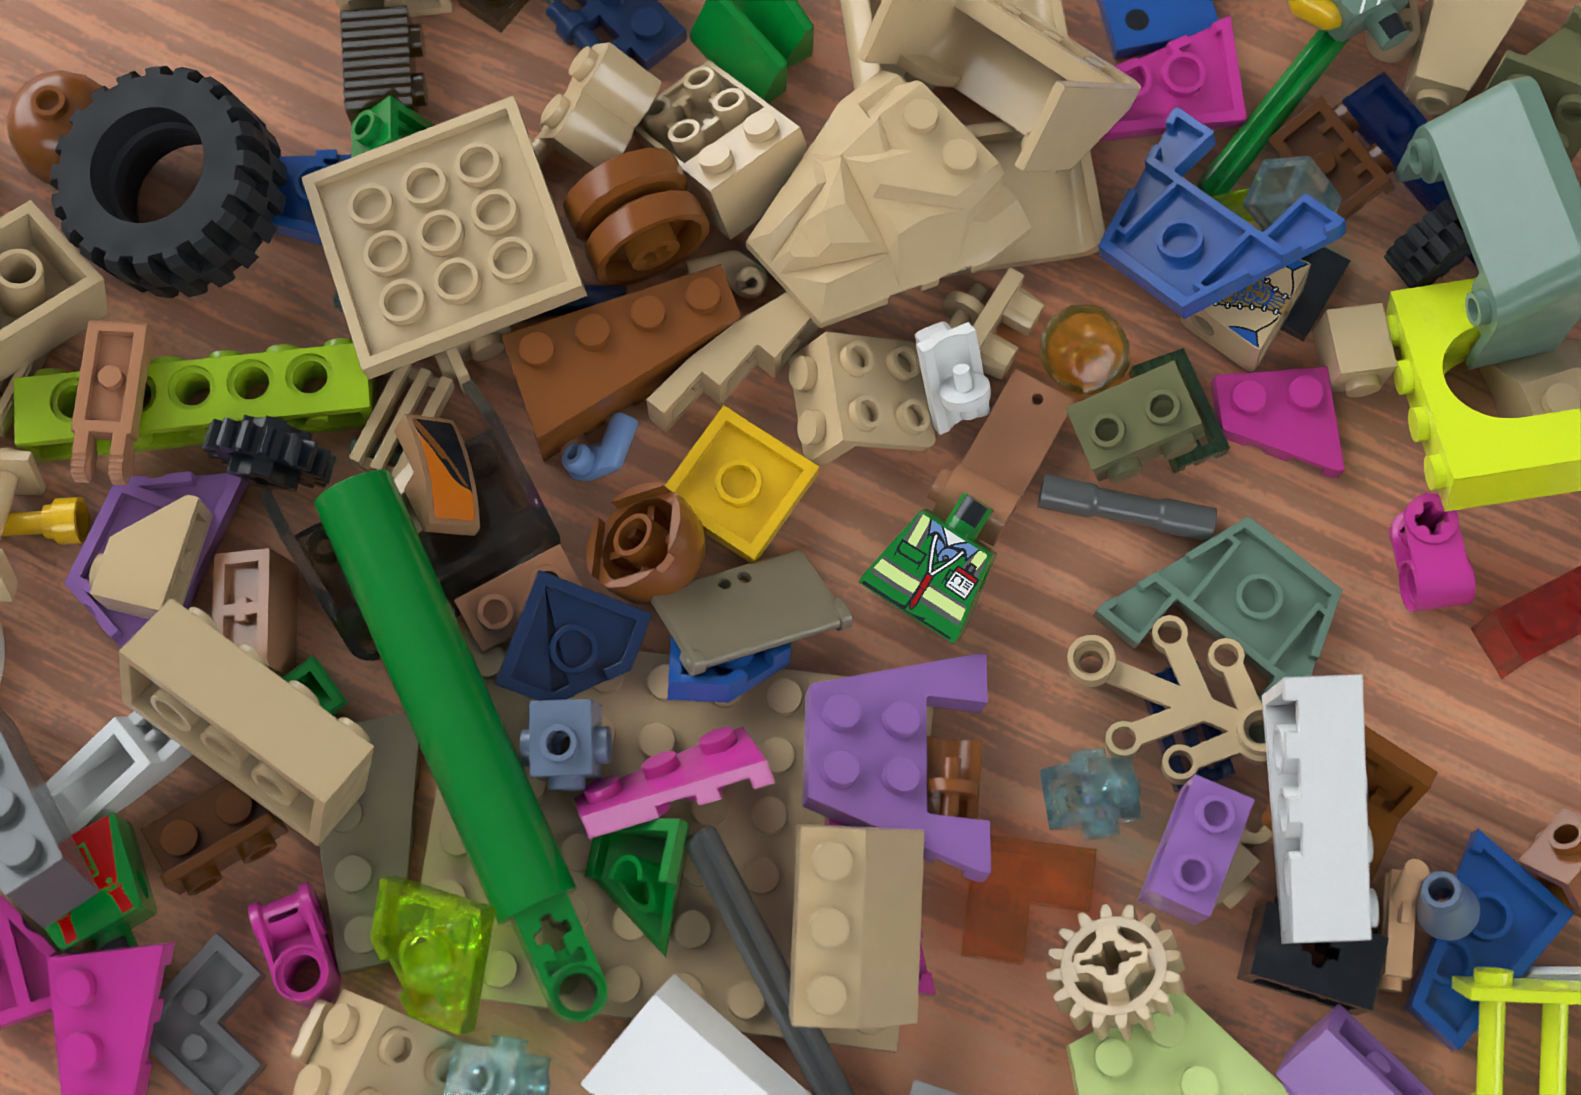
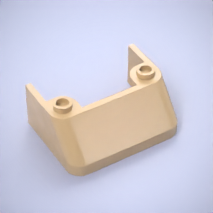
[857,0,1141,175]

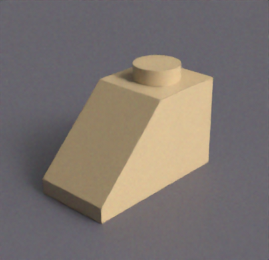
[89,495,213,620]

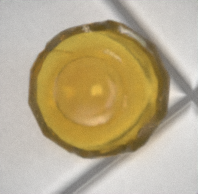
[1040,305,1131,398]

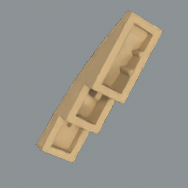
[646,292,819,433]

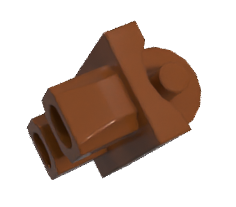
[927,736,982,819]

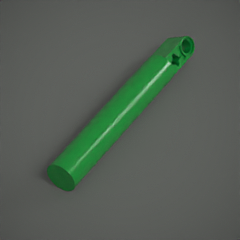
[314,470,608,1025]

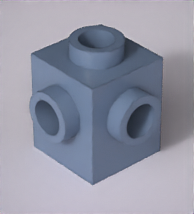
[520,699,612,791]

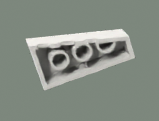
[1262,674,1379,944]

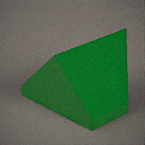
[584,818,691,957]

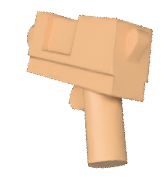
[1376,859,1430,993]

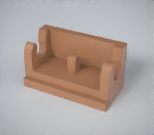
[212,548,298,678]

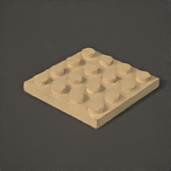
[301,95,587,380]

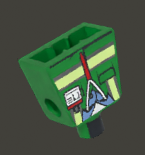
[858,492,997,644]

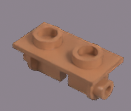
[454,544,583,653]

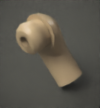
[685,250,768,299]

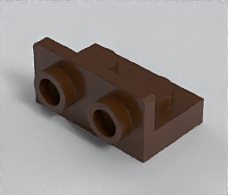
[1267,96,1395,221]
[141,779,288,895]

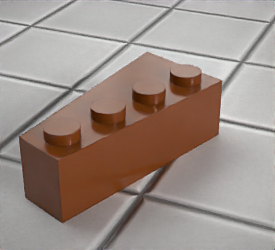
[501,264,740,462]

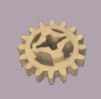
[1046,904,1186,1041]

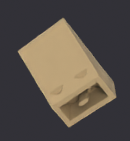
[632,60,808,240]

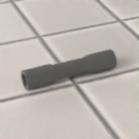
[1038,474,1217,541]

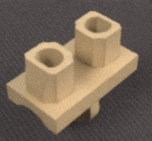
[942,267,1045,380]

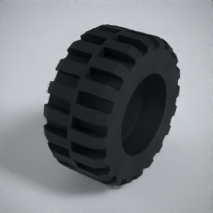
[50,65,287,298]

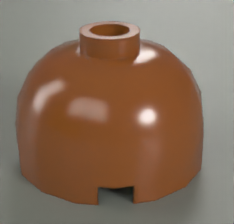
[6,70,102,184]
[586,482,706,604]

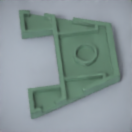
[1093,516,1343,744]

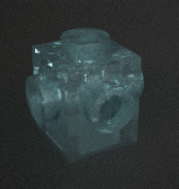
[1039,748,1142,840]
[444,1035,551,1095]

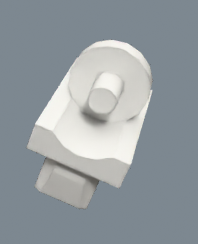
[915,321,992,435]

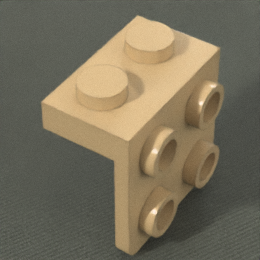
[788,332,935,466]
[293,988,472,1095]

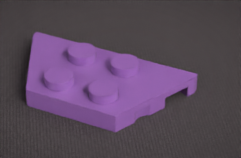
[64,471,249,648]

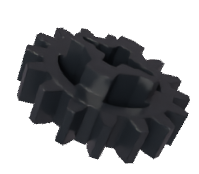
[202,414,336,492]

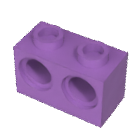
[1137,774,1255,926]

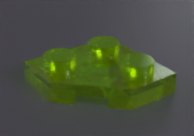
[370,876,496,1035]

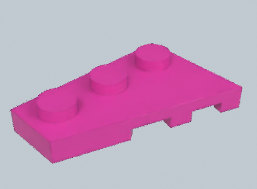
[1098,15,1247,142]
[573,726,775,839]
[47,942,175,1095]

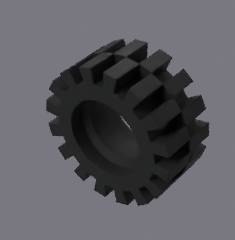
[1384,198,1471,288]

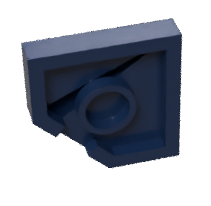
[494,570,652,701]

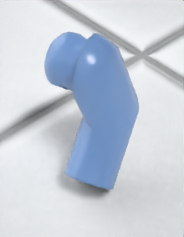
[562,412,639,482]

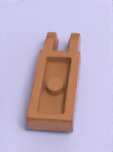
[70,320,154,485]

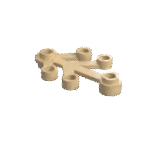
[1067,615,1267,785]

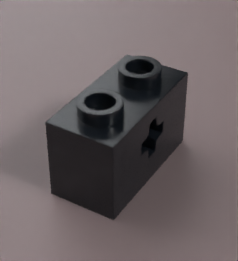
[1237,896,1389,1015]

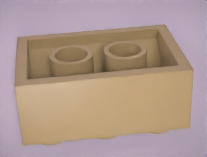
[789,824,924,1029]

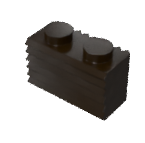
[340,5,428,125]

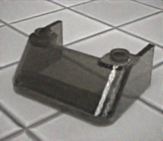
[259,379,561,661]

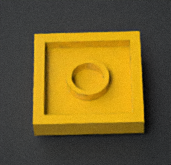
[665,405,819,563]

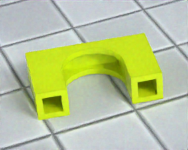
[1385,278,1581,512]

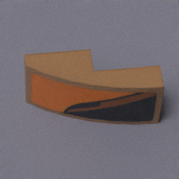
[394,414,480,536]

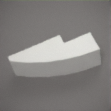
[45,711,193,835]

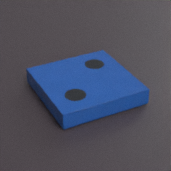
[1097,0,1219,60]

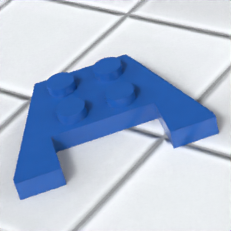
[1098,107,1346,319]

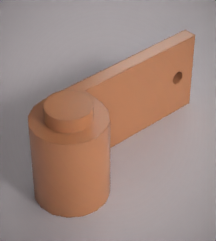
[927,368,1076,547]

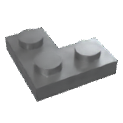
[149,933,266,1095]

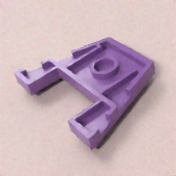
[802,653,991,882]

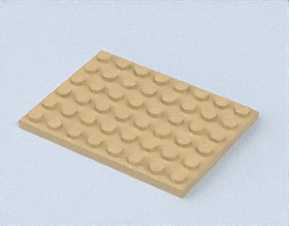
[402,629,934,1053]

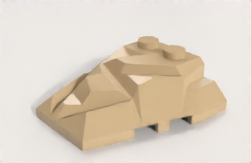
[746,70,1032,329]

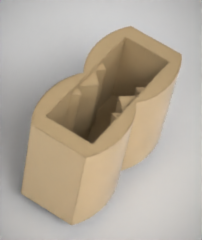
[539,42,661,173]

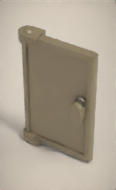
[651,549,853,676]

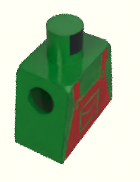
[44,812,157,954]

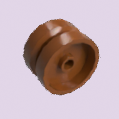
[563,147,710,286]

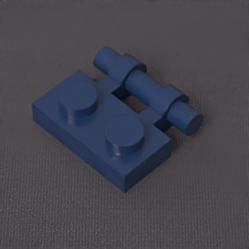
[546,0,687,71]

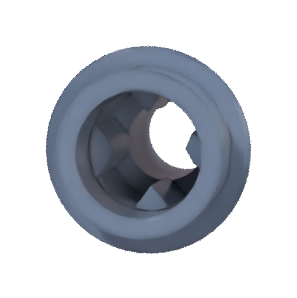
[1416,871,1480,941]

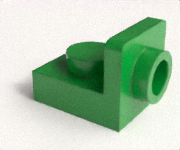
[351,96,435,158]

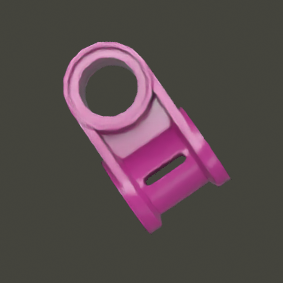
[1389,493,1475,612]
[248,882,342,1009]

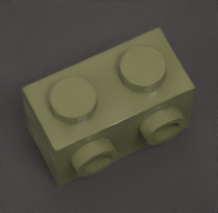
[1066,360,1206,483]

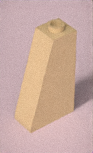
[1399,0,1527,115]

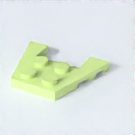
[1066,993,1289,1095]

